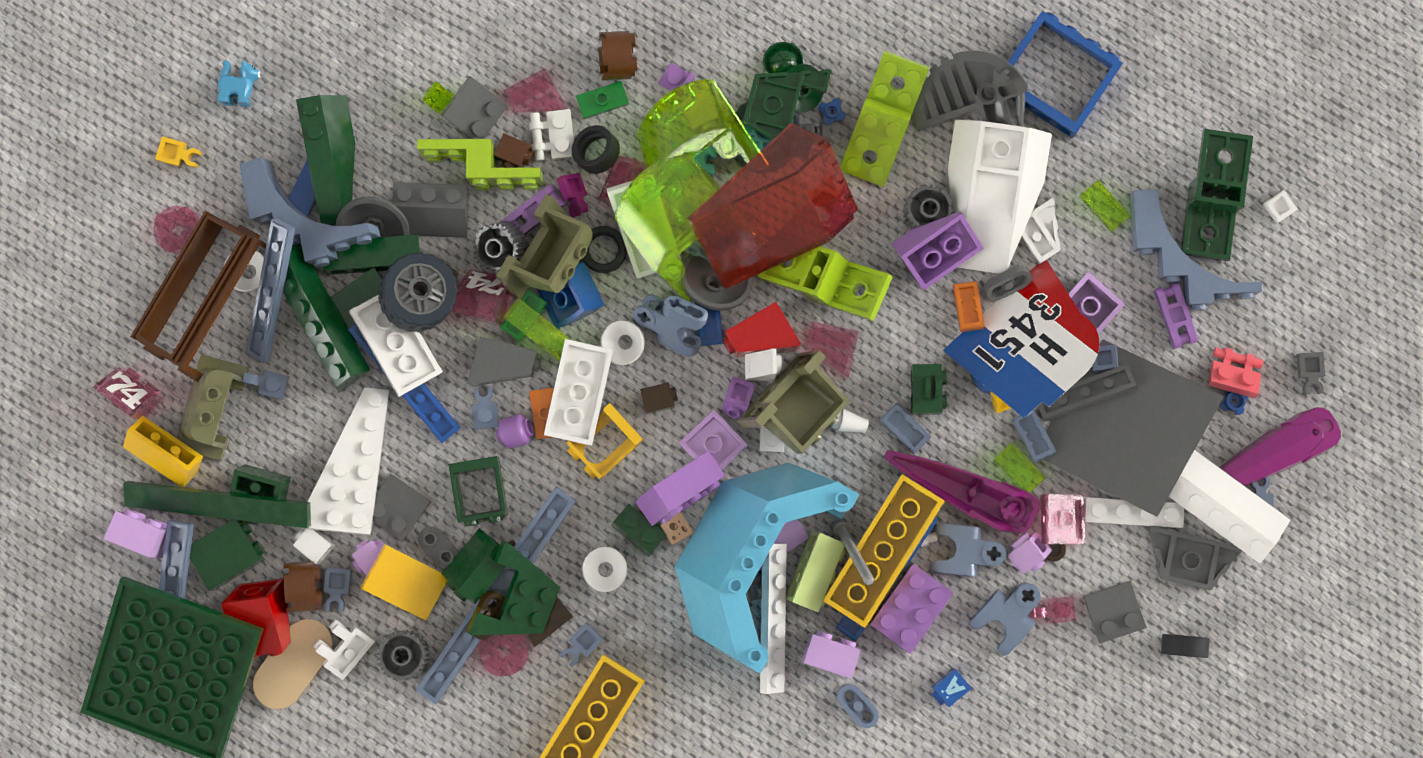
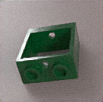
[448,456,508,527]

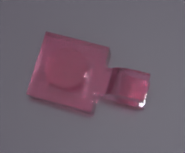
[1031,596,1076,624]

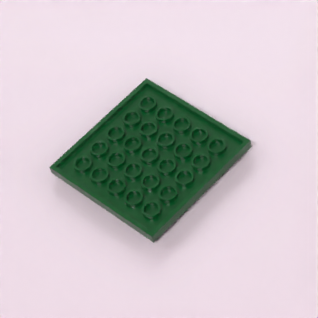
[80,576,264,758]

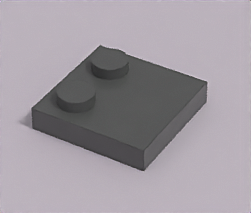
[440,76,508,139]
[373,473,431,542]
[1083,581,1147,643]

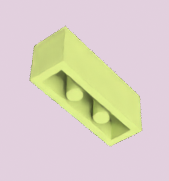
[786,531,845,612]

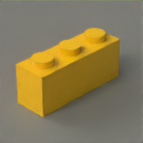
[123,416,203,487]

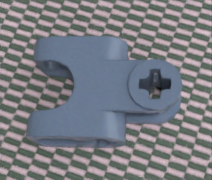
[633,294,708,357]
[930,523,1006,577]
[969,583,1041,656]

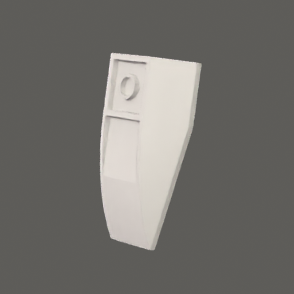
[948,120,1052,274]

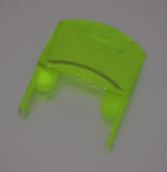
[637,79,770,225]
[614,152,762,301]

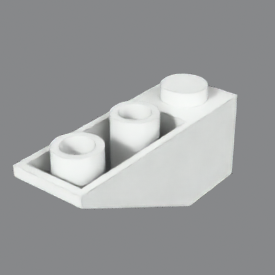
[745,349,781,381]

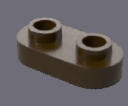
[469,590,505,640]

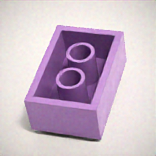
[635,451,725,526]
[869,564,954,654]

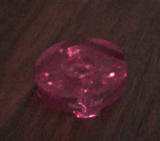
[153,206,200,255]
[479,634,529,677]

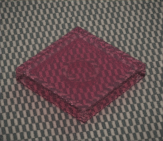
[1040,494,1085,544]

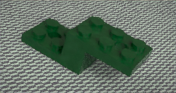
[1181,129,1253,262]

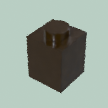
[640,382,678,415]

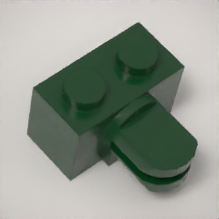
[910,364,947,415]
[230,464,291,525]
[611,504,666,557]

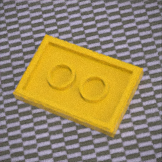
[360,544,448,621]

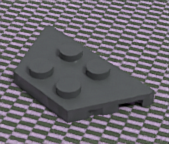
[1148,526,1242,590]

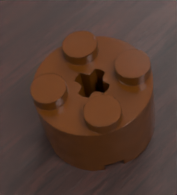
[598,31,637,81]
[284,561,323,613]

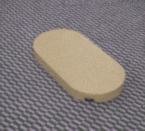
[253,619,333,709]

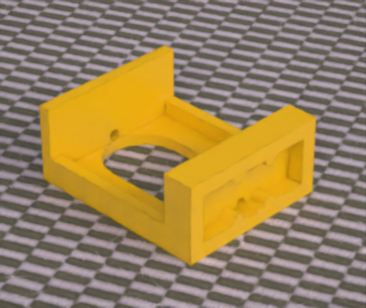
[566,403,644,480]

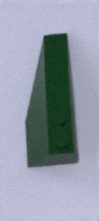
[296,95,356,226]

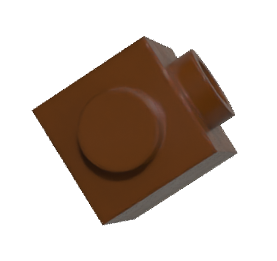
[494,133,534,168]

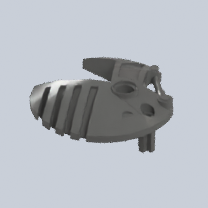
[913,51,1029,131]

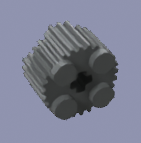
[903,185,954,230]
[473,221,529,272]
[377,630,430,681]

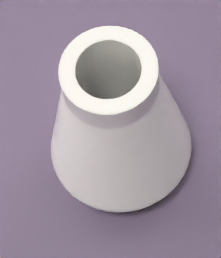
[831,409,869,433]

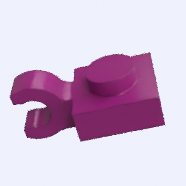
[556,173,589,218]

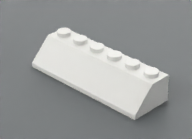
[1169,450,1290,563]

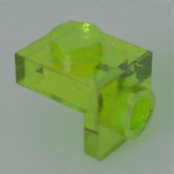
[422,81,455,115]

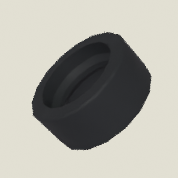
[572,125,620,174]
[583,226,627,273]
[1161,634,1210,658]

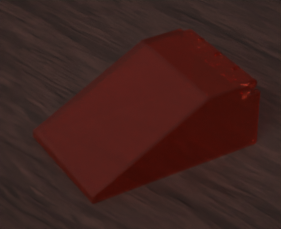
[687,124,858,289]

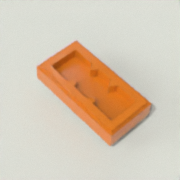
[953,281,985,332]
[529,387,554,440]

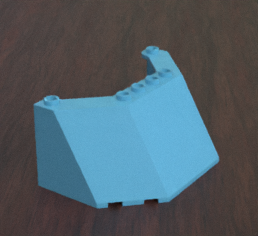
[675,463,859,673]

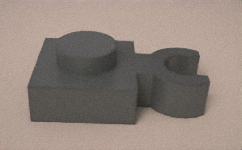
[1296,352,1325,395]

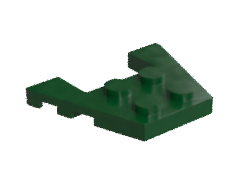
[743,69,832,163]
[466,540,560,635]

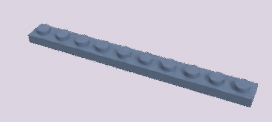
[416,486,577,705]

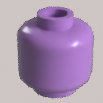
[496,414,534,449]

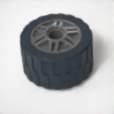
[378,252,458,332]

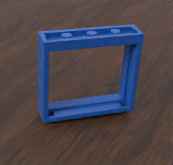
[1008,11,1123,138]

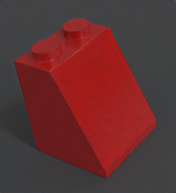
[723,302,801,358]
[221,578,291,658]

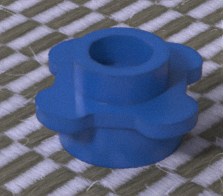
[818,98,846,125]
[1220,390,1248,415]

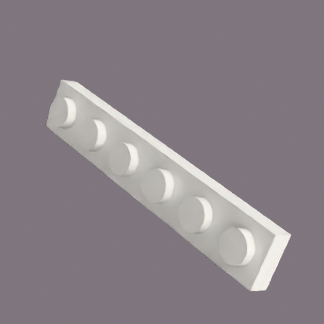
[760,543,787,694]

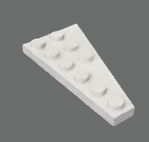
[296,387,389,536]

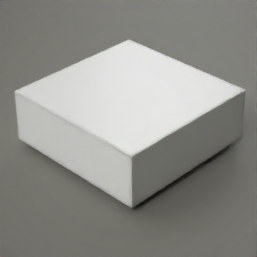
[1263,190,1298,224]

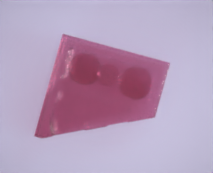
[503,68,567,113]
[806,321,859,378]

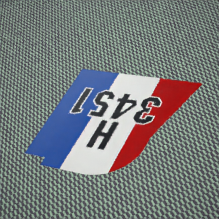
[943,260,1100,418]

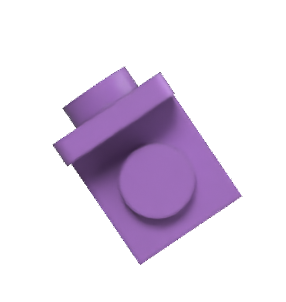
[658,63,697,99]
[722,377,756,418]

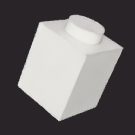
[293,529,335,564]

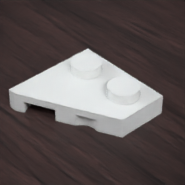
[1021,198,1061,264]

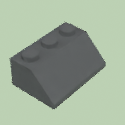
[392,182,469,238]

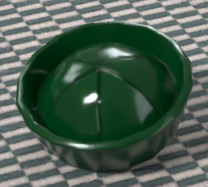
[763,42,805,73]

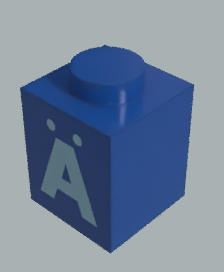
[931,668,972,707]

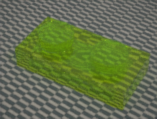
[1079,180,1131,232]
[993,442,1046,493]

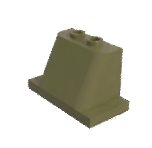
[496,194,592,300]
[737,350,850,454]
[176,354,249,461]

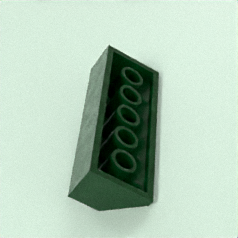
[283,243,370,393]

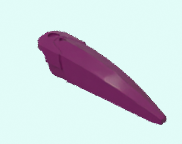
[1219,407,1341,486]
[884,450,1040,534]

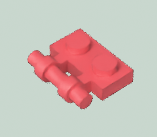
[1208,347,1263,398]

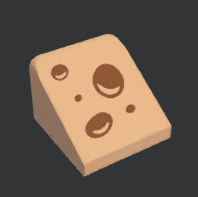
[660,513,693,546]

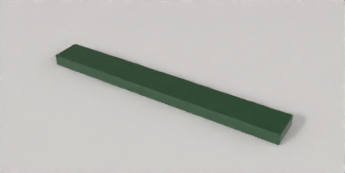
[123,481,311,528]

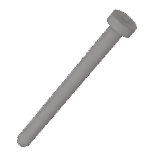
[832,519,874,585]

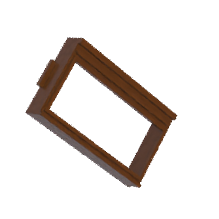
[130,210,266,382]

